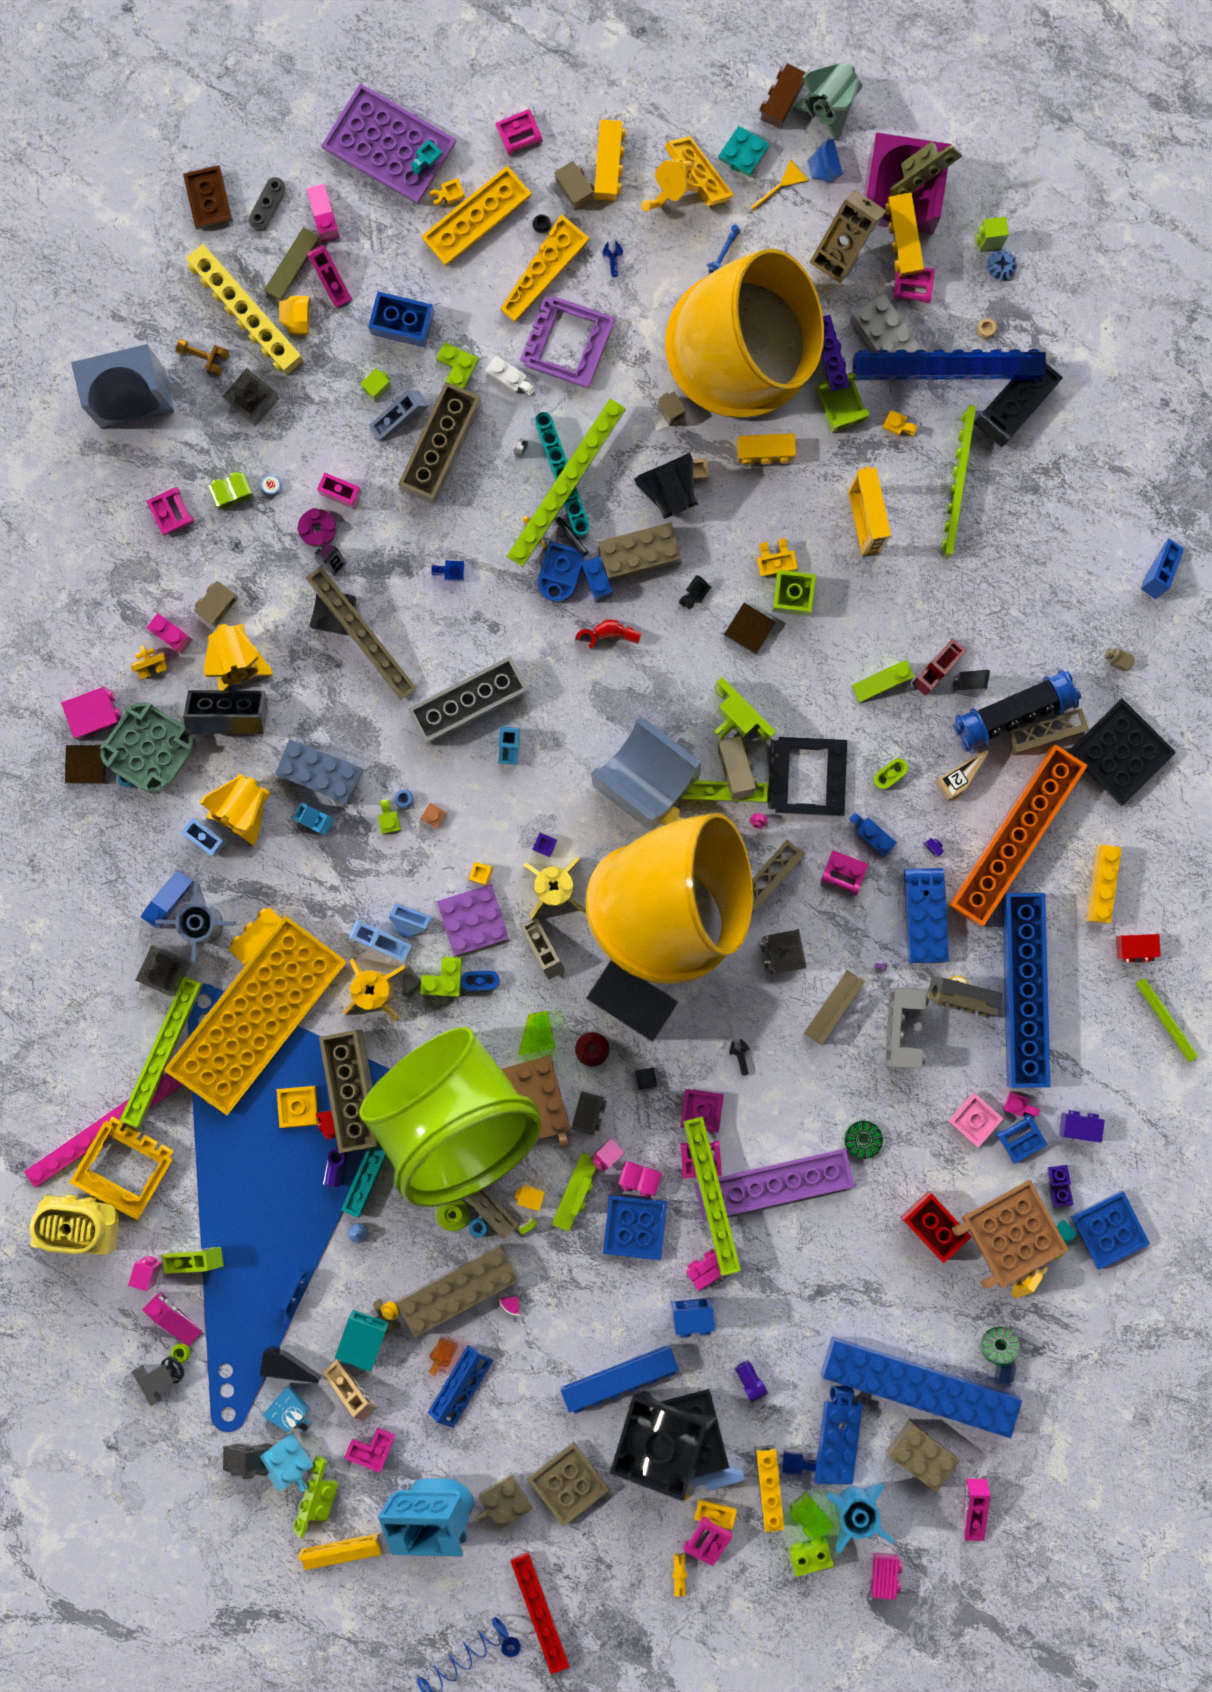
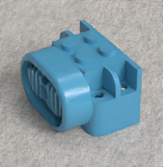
[378,1478,474,1557]

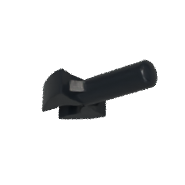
[729,1039,750,1076]

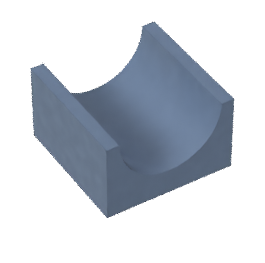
[591,715,701,831]

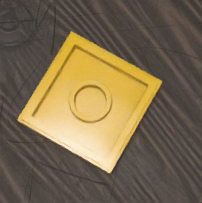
[277,1086,319,1128]

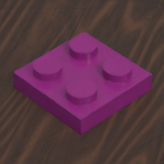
[680,1089,724,1133]

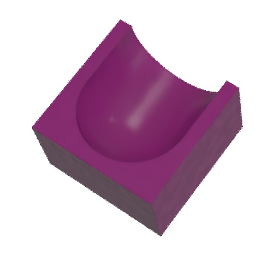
[864,132,952,235]

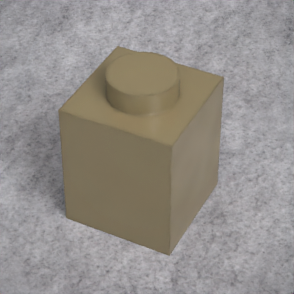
[657,392,686,426]

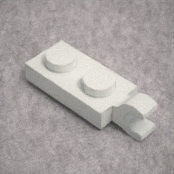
[485,355,535,396]

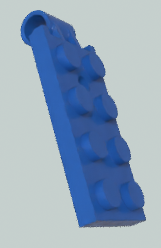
[814,1385,863,1485]

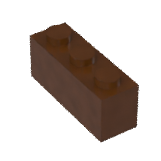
[759,63,806,129]

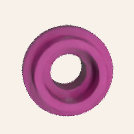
[749,813,768,829]

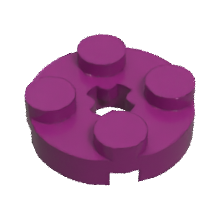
[297,508,336,547]

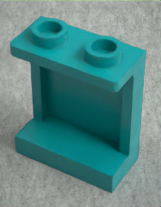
[335,1309,389,1372]

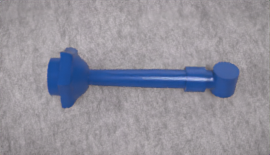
[707,224,741,274]

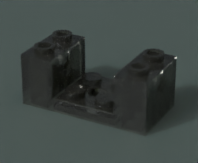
[759,929,807,974]

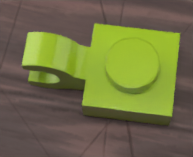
[378,799,401,834]

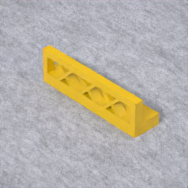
[298,1533,382,1570]

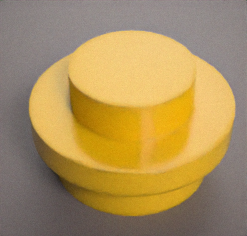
[381,1301,400,1320]

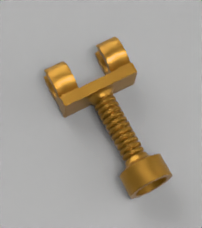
[175,338,230,376]

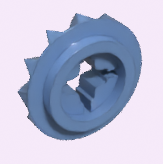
[987,249,1017,280]

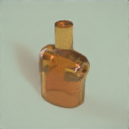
[429,1337,458,1376]

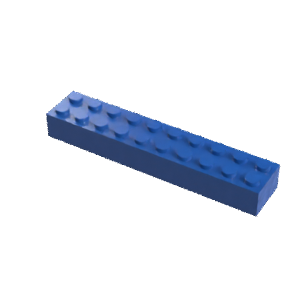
[1002,893,1050,1088]
[821,1337,1022,1439]

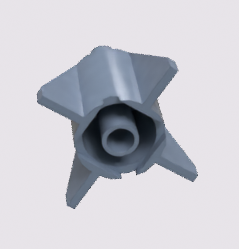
[155,883,235,962]

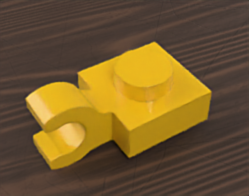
[882,410,918,437]

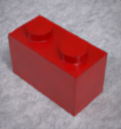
[1116,934,1161,962]

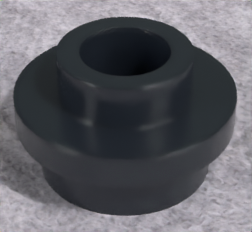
[532,214,551,234]

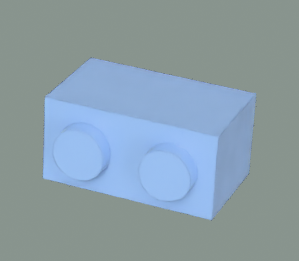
[181,817,227,857]

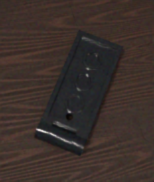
[974,353,1063,448]

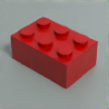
[900,1191,972,1264]

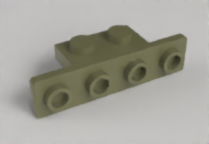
[890,141,962,196]

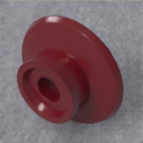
[575,1032,610,1067]

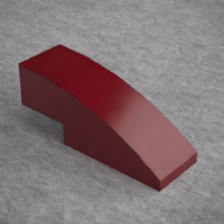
[912,638,967,696]

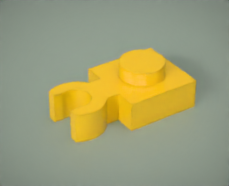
[430,178,465,206]

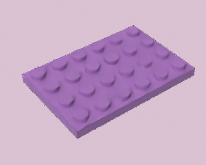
[321,83,457,205]

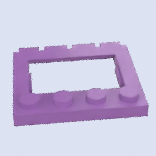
[520,296,615,389]

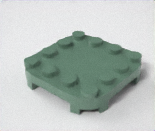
[100,702,195,794]

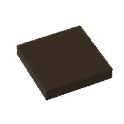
[724,603,776,655]
[65,745,105,784]

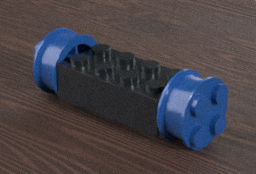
[953,669,1081,754]

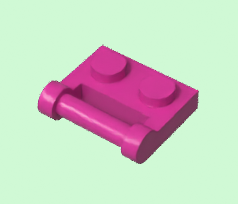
[495,109,543,156]
[893,267,935,304]
[146,487,195,536]
[820,850,869,896]
[681,1141,722,1178]
[683,1516,733,1566]

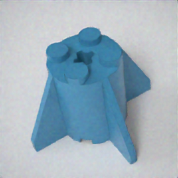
[826,1483,895,1554]

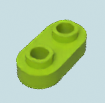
[873,758,908,790]

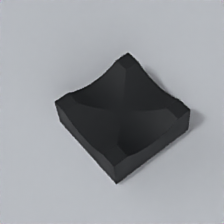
[310,593,357,636]

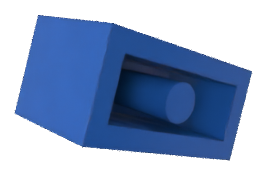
[581,556,613,602]

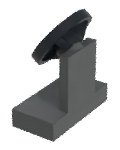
[132,1356,184,1406]

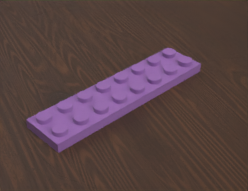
[694,1148,855,1221]

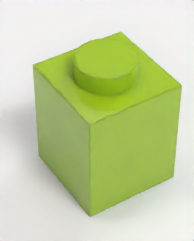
[360,368,391,402]

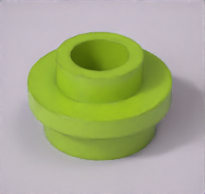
[170,1343,191,1363]

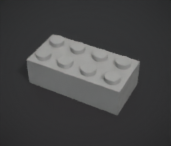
[850,294,926,383]

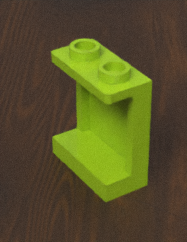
[817,373,870,433]

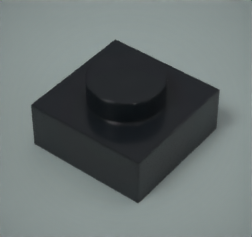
[635,1067,657,1090]

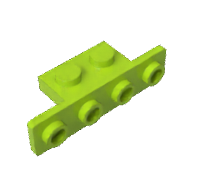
[552,1153,596,1231]
[293,1455,339,1538]

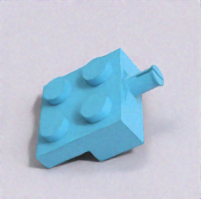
[259,1432,314,1492]

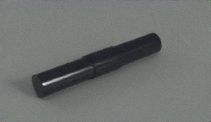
[555,516,589,557]

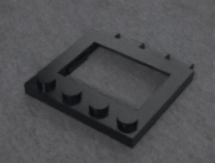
[768,737,847,816]

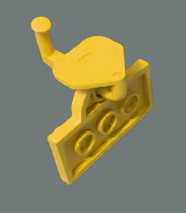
[641,136,734,212]

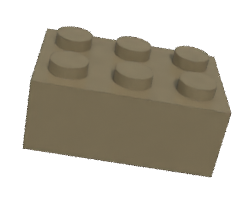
[886,1420,960,1493]

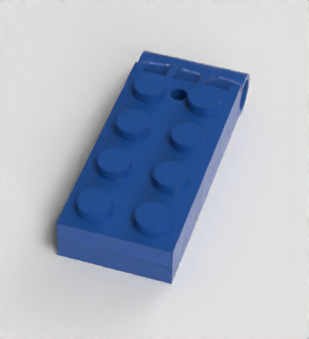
[904,868,949,963]

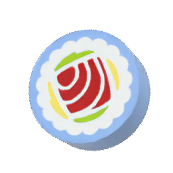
[261,475,281,495]

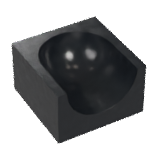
[586,960,678,1042]

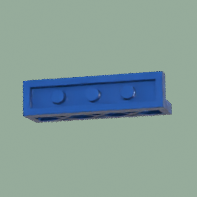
[427,1345,494,1428]

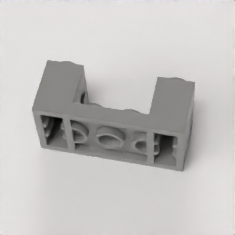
[885,988,929,1069]

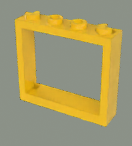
[848,466,891,556]

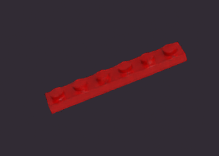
[510,1552,570,1674]

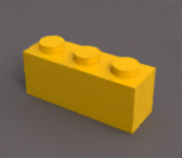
[737,433,796,465]
[228,907,282,965]

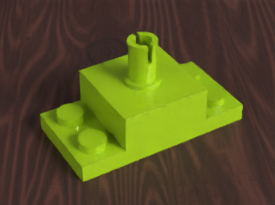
[713,677,776,741]

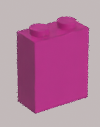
[61,687,122,740]

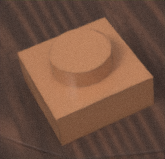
[420,803,447,829]

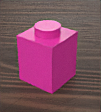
[590,1138,625,1172]

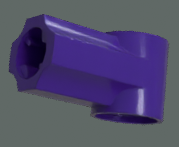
[323,1147,347,1187]
[735,1360,769,1403]

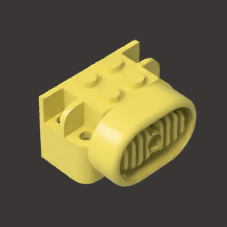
[30,1194,121,1255]

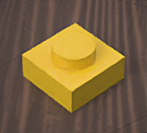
[468,862,494,886]

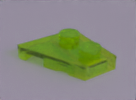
[518,1010,555,1056]

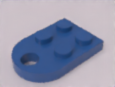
[538,541,585,602]

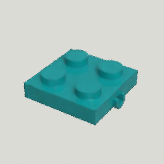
[718,125,770,177]

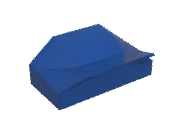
[807,139,843,183]

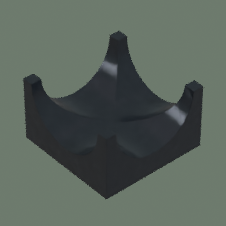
[610,1390,717,1502]

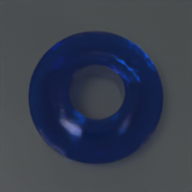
[501,1636,521,1658]

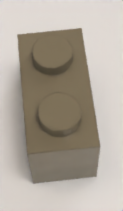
[554,161,595,210]
[194,581,238,628]

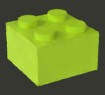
[772,570,816,616]

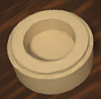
[977,318,997,339]

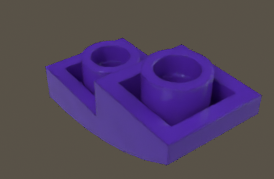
[1048,1165,1074,1208]

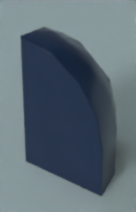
[994,1348,1016,1384]

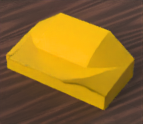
[279,296,310,335]

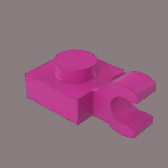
[1003,1091,1040,1117]

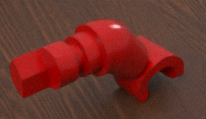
[575,619,642,649]

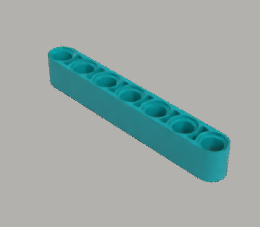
[535,412,590,539]

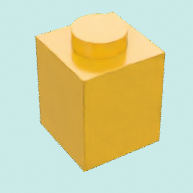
[515,1184,545,1211]

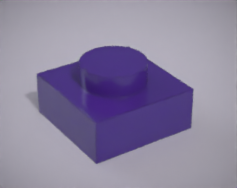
[532,832,557,858]
[923,837,944,858]

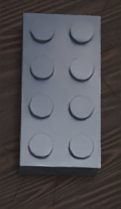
[275,739,363,805]

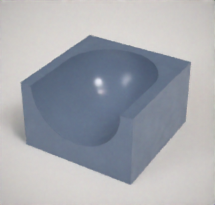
[71,344,174,429]

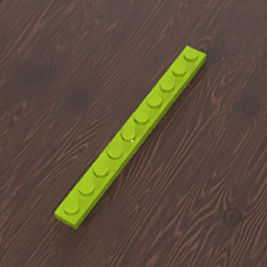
[507,398,626,568]

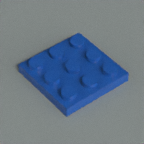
[1070,1191,1150,1270]
[603,1194,667,1260]

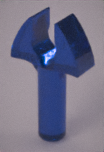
[603,241,623,278]

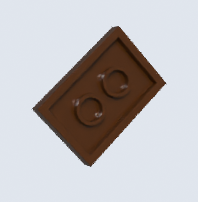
[183,165,233,230]

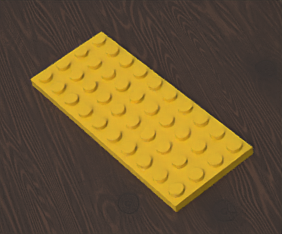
[164,915,347,1115]

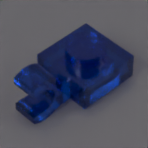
[431,560,464,581]
[782,1451,816,1475]

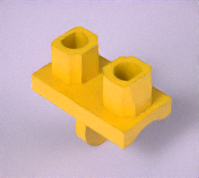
[130,645,167,679]

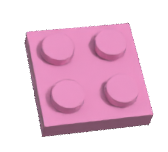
[948,1092,1003,1147]

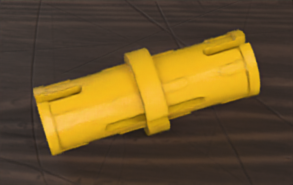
[672,1553,687,1597]

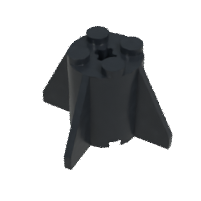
[634,453,698,519]

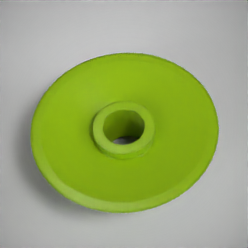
[436,1199,470,1232]

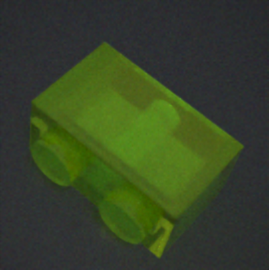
[789,1490,834,1541]

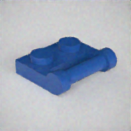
[996,1114,1048,1164]

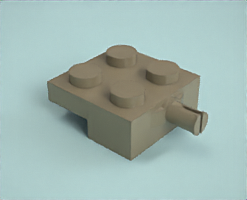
[475,1474,533,1531]

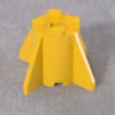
[203,624,273,690]
[199,774,271,846]
[343,958,407,1022]

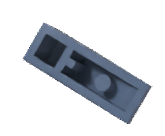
[369,390,429,441]

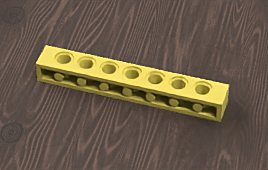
[186,244,303,376]

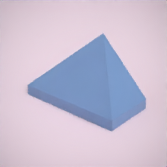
[389,904,431,938]

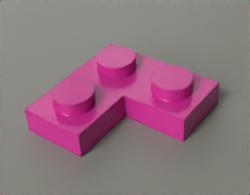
[344,1427,396,1473]

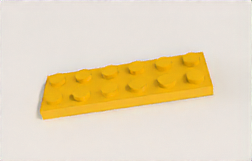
[421,166,532,267]

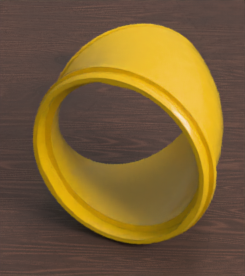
[665,249,824,418]
[586,813,753,984]

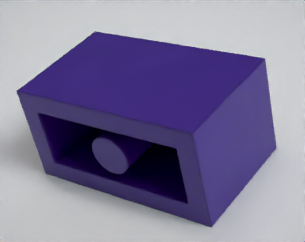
[1059,1110,1105,1143]

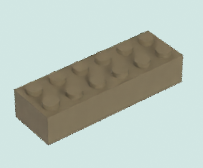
[398,382,482,505]
[319,1030,380,1153]
[397,1244,519,1338]

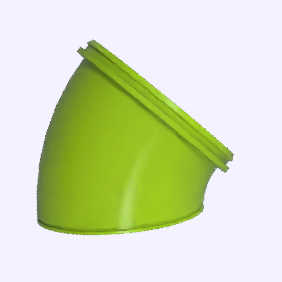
[359,1027,541,1207]

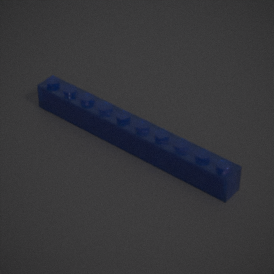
[852,349,1046,380]

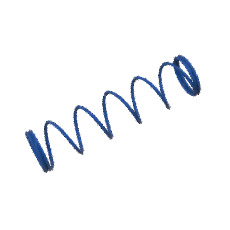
[417,1617,509,1692]

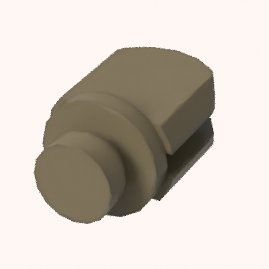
[1104,648,1135,671]

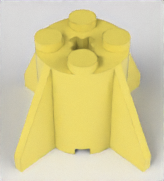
[524,857,586,919]

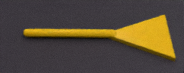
[751,159,809,210]

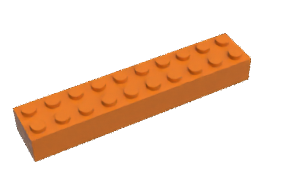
[947,744,1088,927]

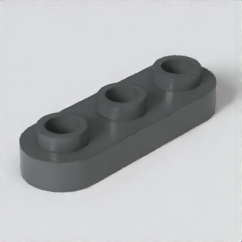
[249,177,286,231]

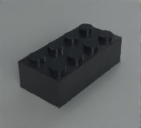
[183,690,268,734]

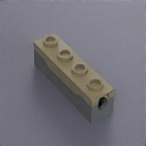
[927,975,1003,1018]

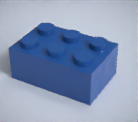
[368,291,435,348]
[671,1297,715,1338]

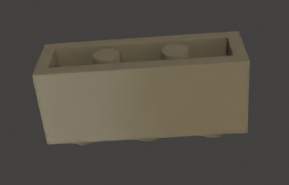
[717,736,758,800]

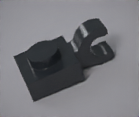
[679,575,712,610]

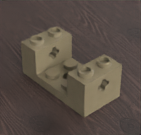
[809,190,886,283]

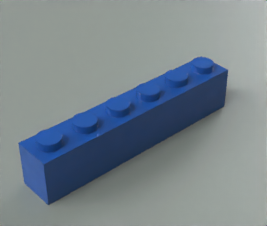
[561,1344,679,1414]

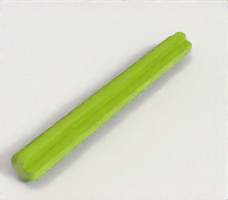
[1136,978,1198,1062]

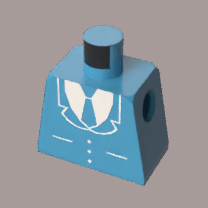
[262,1383,312,1433]

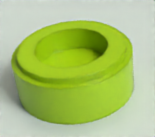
[517,1217,537,1234]

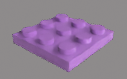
[437,884,509,956]

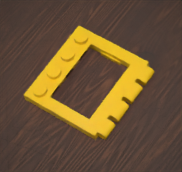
[69,1116,174,1220]

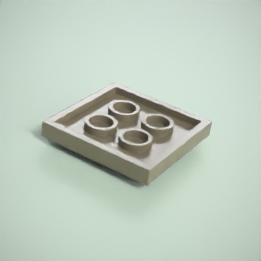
[527,1441,610,1527]

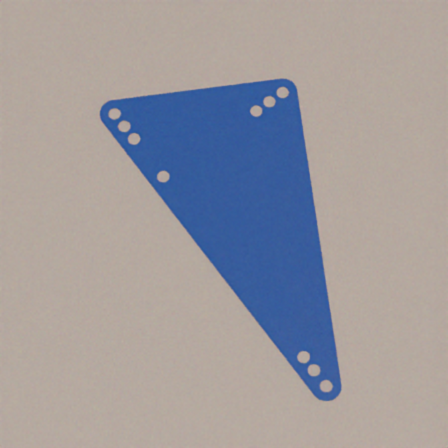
[188,984,390,1432]

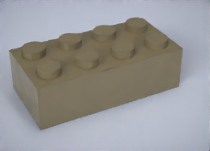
[598,522,682,582]

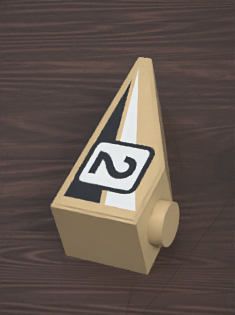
[935,749,988,801]
[322,1359,378,1421]

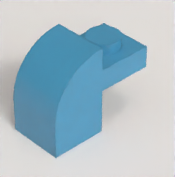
[498,726,520,765]
[292,802,334,836]

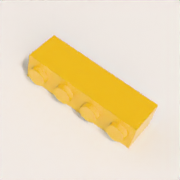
[594,119,626,201]
[885,193,924,277]
[1086,844,1122,924]

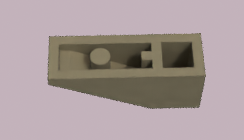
[520,917,565,980]

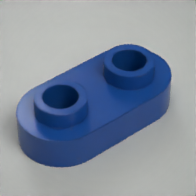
[461,970,500,991]

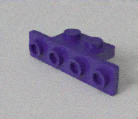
[821,315,850,392]

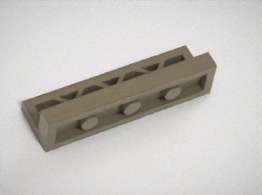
[1008,708,1089,755]
[752,839,806,912]
[804,970,865,1045]

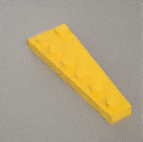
[500,214,590,323]

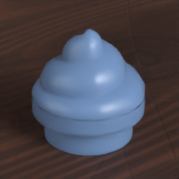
[348,1223,368,1243]

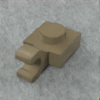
[373,1299,401,1335]

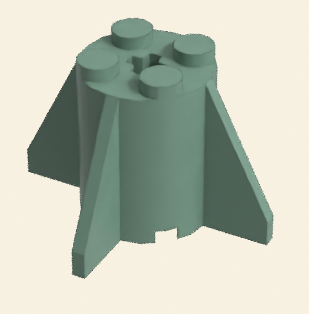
[793,64,863,140]

